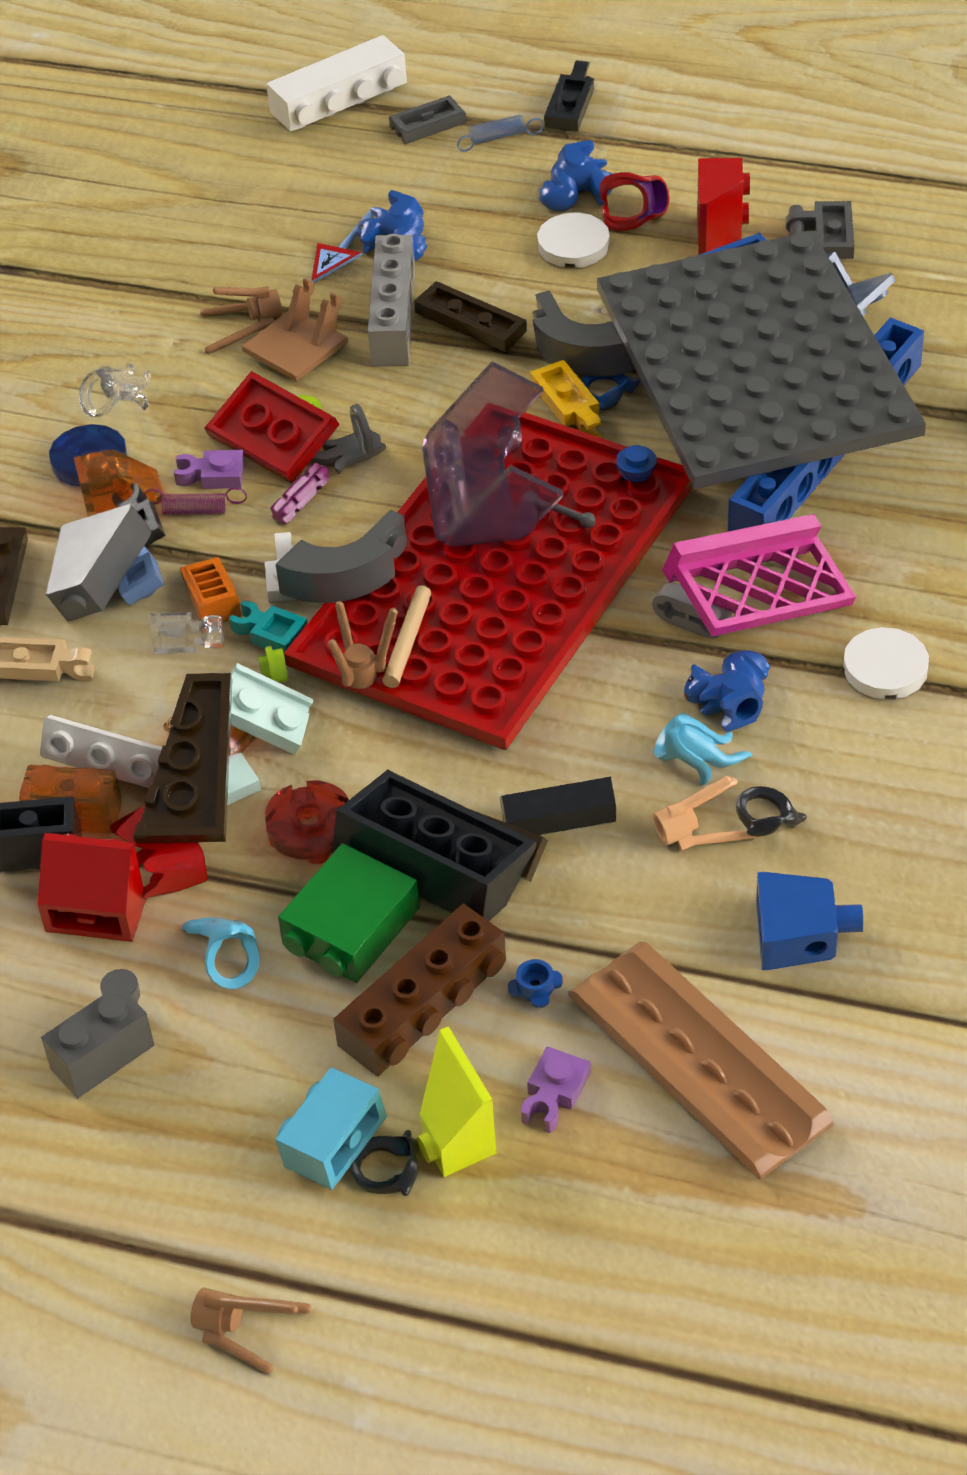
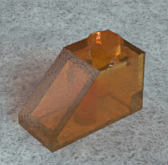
[73,449,165,517]

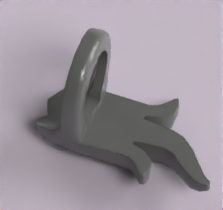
[310,404,386,474]

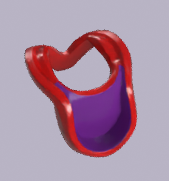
[600,172,670,231]

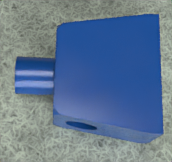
[756,872,863,970]

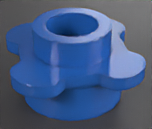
[508,959,563,1008]

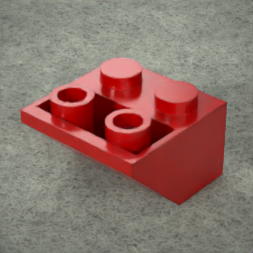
[37,833,146,942]

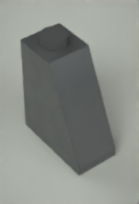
[46,504,151,621]

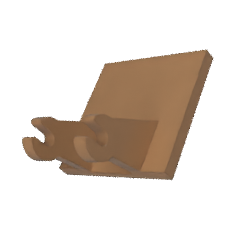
[242,278,348,382]

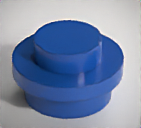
[616,445,657,482]

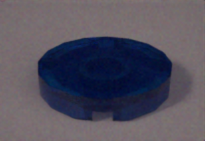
[49,424,128,487]

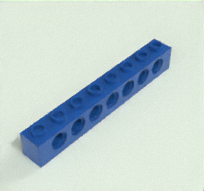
[728,317,924,532]

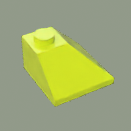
[417,1026,497,1177]

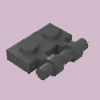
[786,201,854,259]

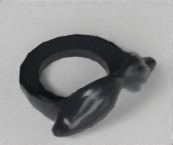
[736,786,807,837]
[351,1130,419,1196]

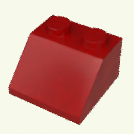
[697,158,750,255]

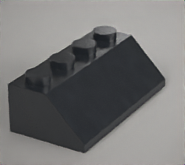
[332,770,537,921]

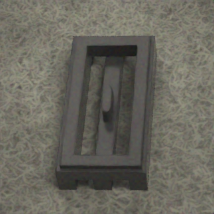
[389,96,466,144]

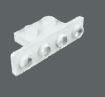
[40,715,162,788]

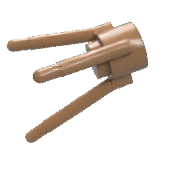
[200,286,282,354]
[328,601,398,689]
[190,1288,312,1374]

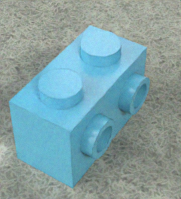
[275,1067,387,1190]

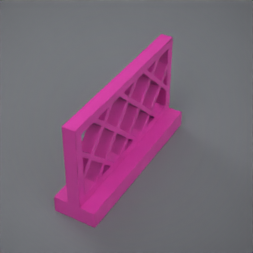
[662,514,856,637]

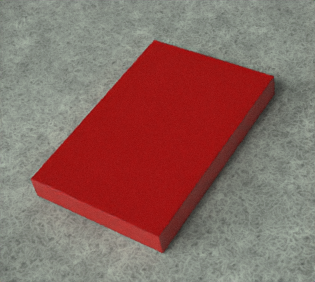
[204,371,340,484]

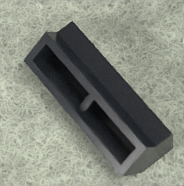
[499,776,616,835]

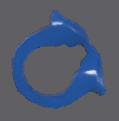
[582,374,641,410]

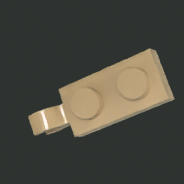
[0,637,96,682]

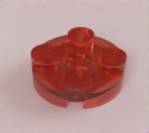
[265,780,349,864]

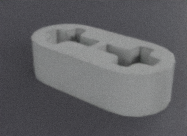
[652,582,732,639]

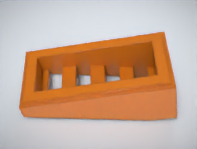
[180,557,242,628]

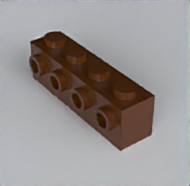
[333,903,506,1077]

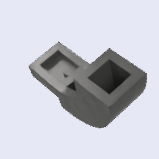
[533,290,632,376]
[275,510,407,603]

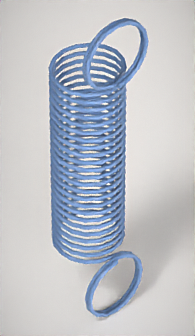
[457,114,544,152]

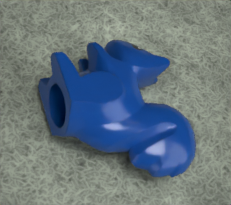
[539,140,613,211]
[357,190,427,261]
[684,650,770,732]

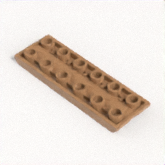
[568,942,833,1180]

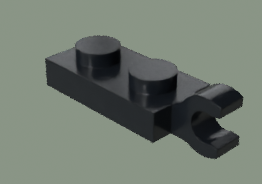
[544,60,594,131]

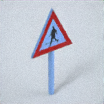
[311,209,374,283]

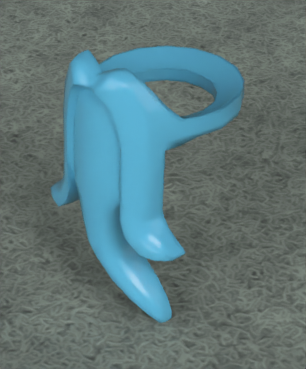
[654,713,752,785]
[182,917,260,989]

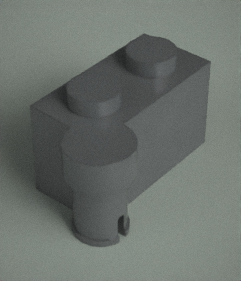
[41,969,155,1099]

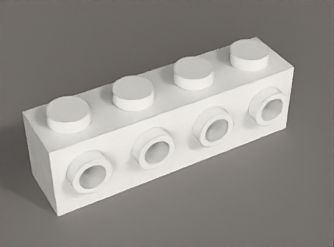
[266,35,407,132]

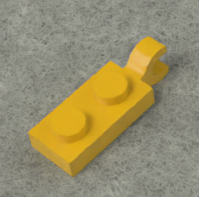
[530,360,602,438]

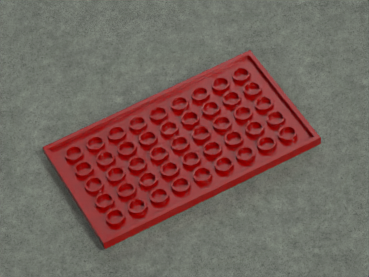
[284,400,693,751]

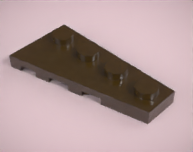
[133,673,233,844]

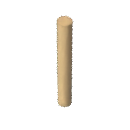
[382,586,431,688]

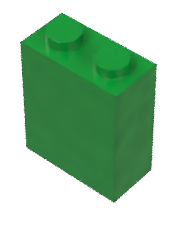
[278,843,420,983]

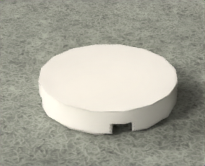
[537,213,610,268]
[843,627,929,699]

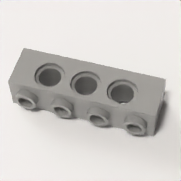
[368,234,415,366]

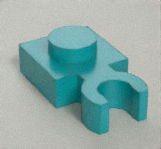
[229,601,308,653]

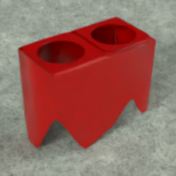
[109,805,208,899]

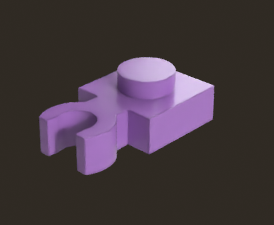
[174,450,245,489]
[521,1046,591,1133]

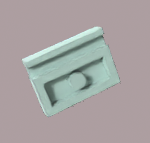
[230,663,313,754]

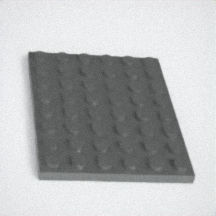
[597,231,926,489]

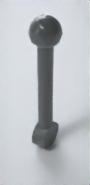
[522,489,596,528]

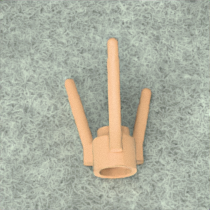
[653,776,756,851]

